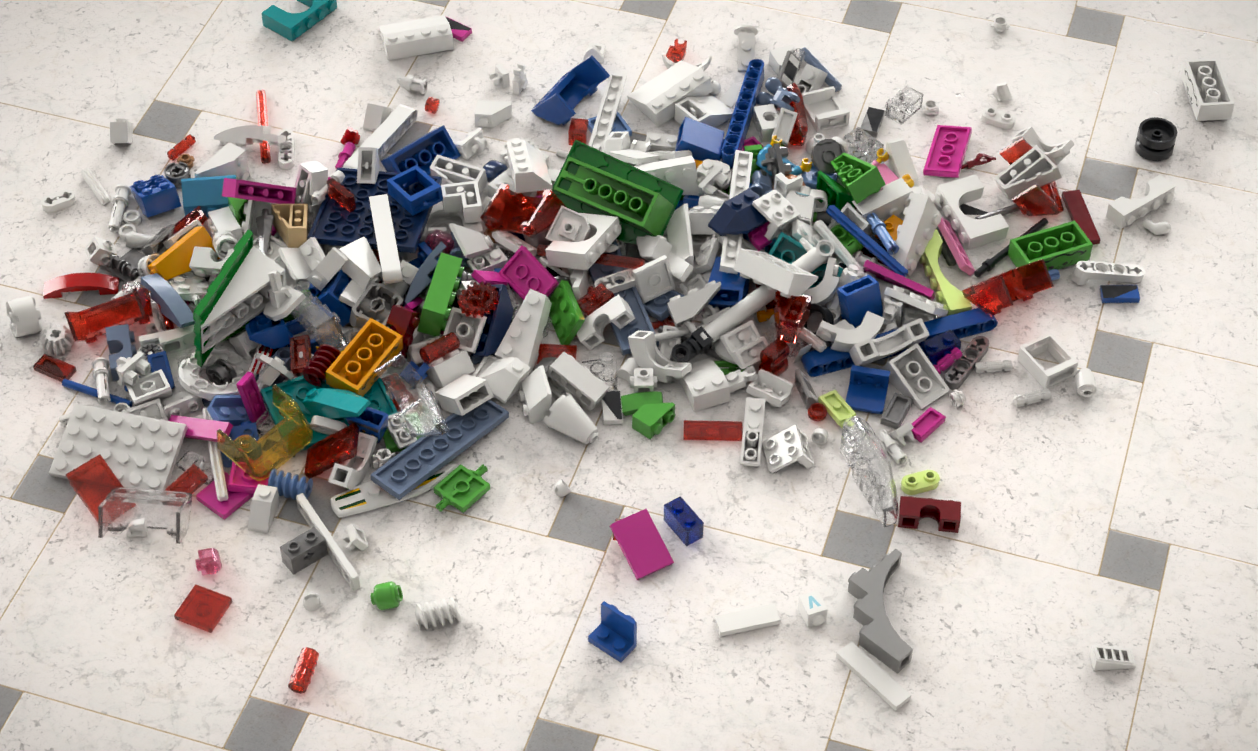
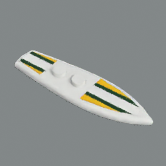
[330,463,458,518]

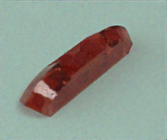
[786,83,808,146]

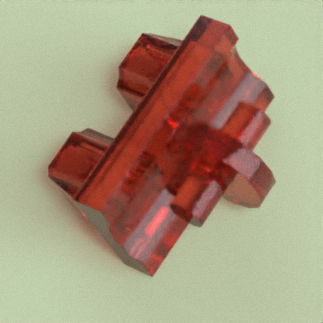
[577,283,614,316]

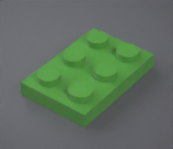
[549,280,585,347]

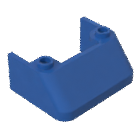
[531,55,610,126]

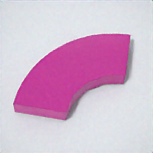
[748,221,772,251]

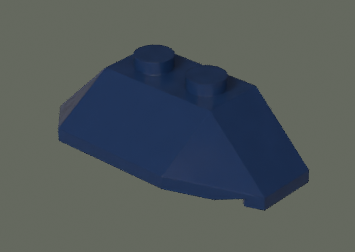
[708,188,768,236]
[471,284,514,357]

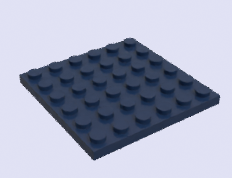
[307,167,442,253]

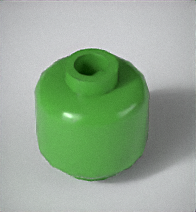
[371,581,403,610]

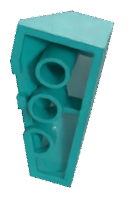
[302,388,371,419]

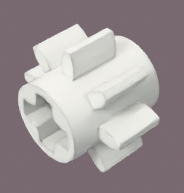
[372,449,396,469]

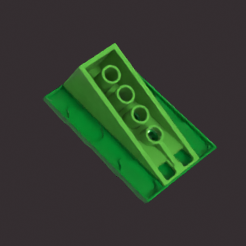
[544,139,684,244]

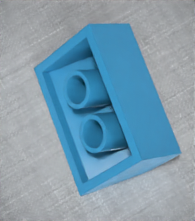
[181,175,236,220]

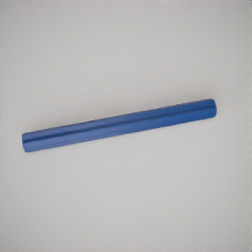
[826,205,908,277]

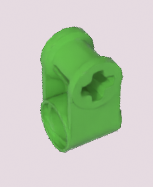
[831,225,864,256]

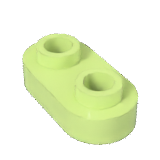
[901,470,940,495]

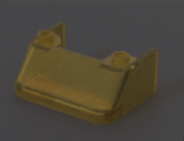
[217,384,313,481]

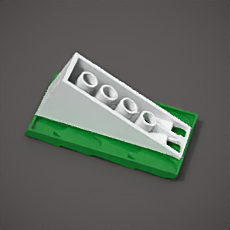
[193,229,285,368]

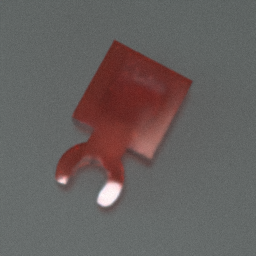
[666,39,687,63]

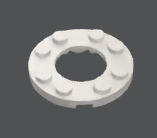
[178,348,257,401]

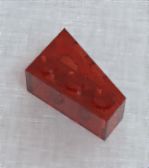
[773,290,812,343]

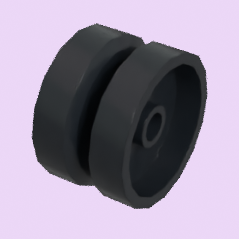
[1135,117,1178,161]

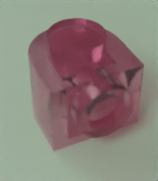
[195,548,222,576]

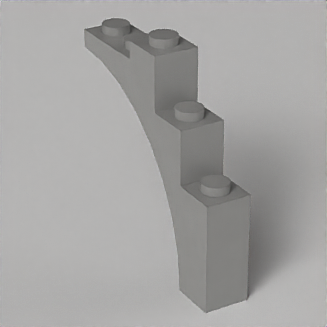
[848,549,913,674]

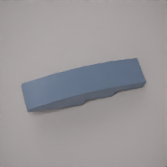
[402,241,447,307]
[141,273,195,328]

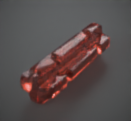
[167,134,196,160]

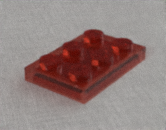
[304,423,359,479]

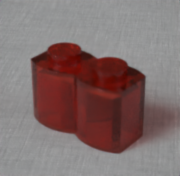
[759,338,790,377]

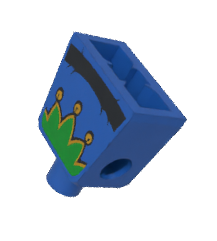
[346,407,388,443]

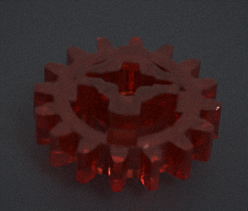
[457,281,499,318]

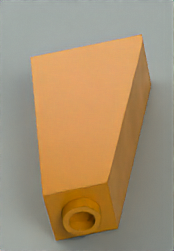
[147,226,220,280]

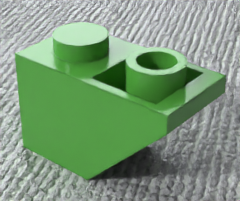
[632,402,675,439]

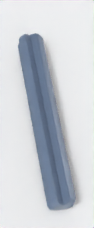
[799,47,842,92]

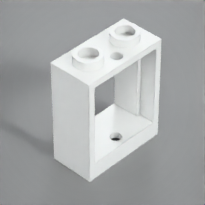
[1018,333,1078,389]

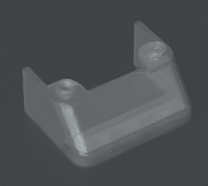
[375,353,450,437]
[98,488,192,544]

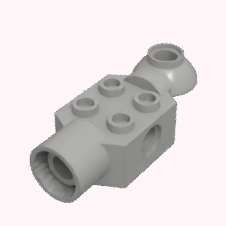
[341,280,408,349]

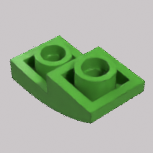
[621,391,663,416]

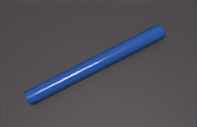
[62,379,133,407]

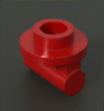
[340,127,360,145]

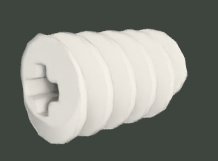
[415,597,461,631]

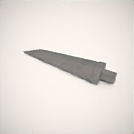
[256,209,274,256]

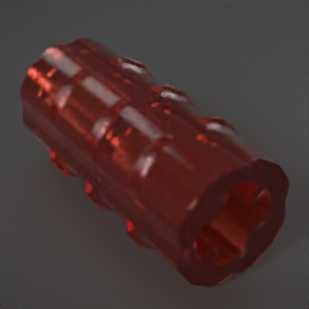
[419,332,460,364]
[288,647,319,694]

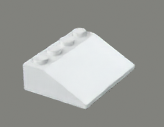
[379,15,454,61]
[627,60,712,127]

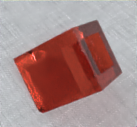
[568,118,589,145]

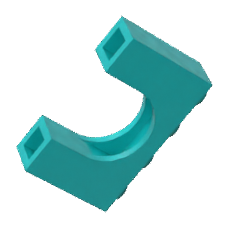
[261,0,337,42]

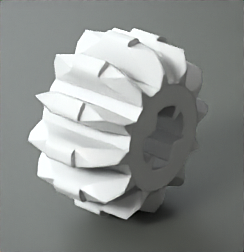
[40,324,74,356]

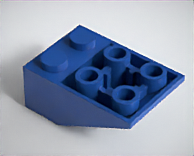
[129,174,181,218]
[708,257,750,311]

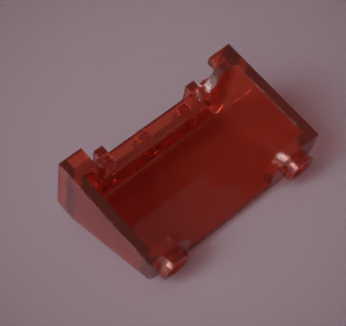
[480,183,567,236]

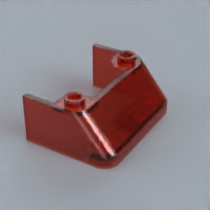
[999,137,1064,216]
[962,259,1054,316]
[65,287,153,344]

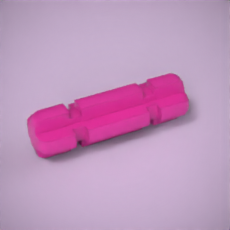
[933,347,963,374]

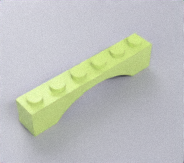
[919,229,972,316]

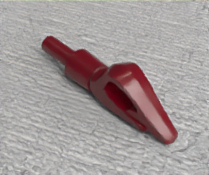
[961,153,996,169]

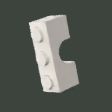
[189,246,234,277]
[577,294,635,350]

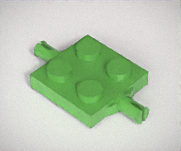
[434,464,490,513]

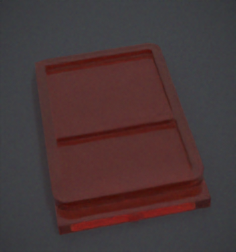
[66,454,136,527]

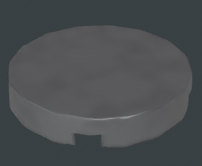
[811,139,846,174]

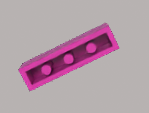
[222,178,296,204]

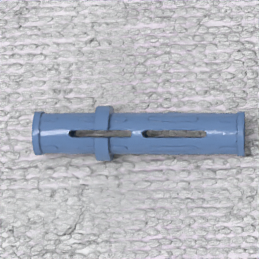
[866,213,899,255]

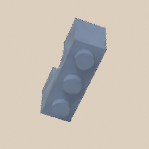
[105,324,137,382]

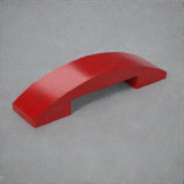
[43,273,119,299]

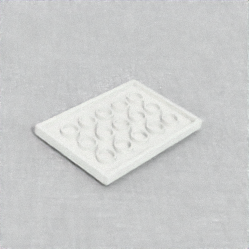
[49,403,188,498]

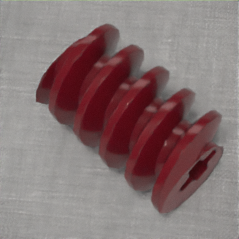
[302,344,341,387]

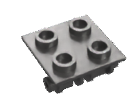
[106,248,146,285]

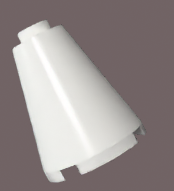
[544,393,598,444]

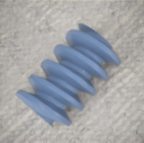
[268,468,313,500]

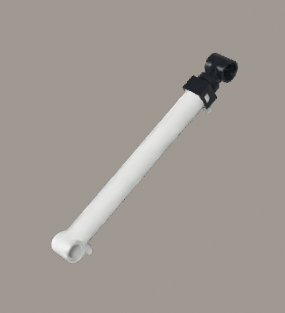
[670,238,835,363]

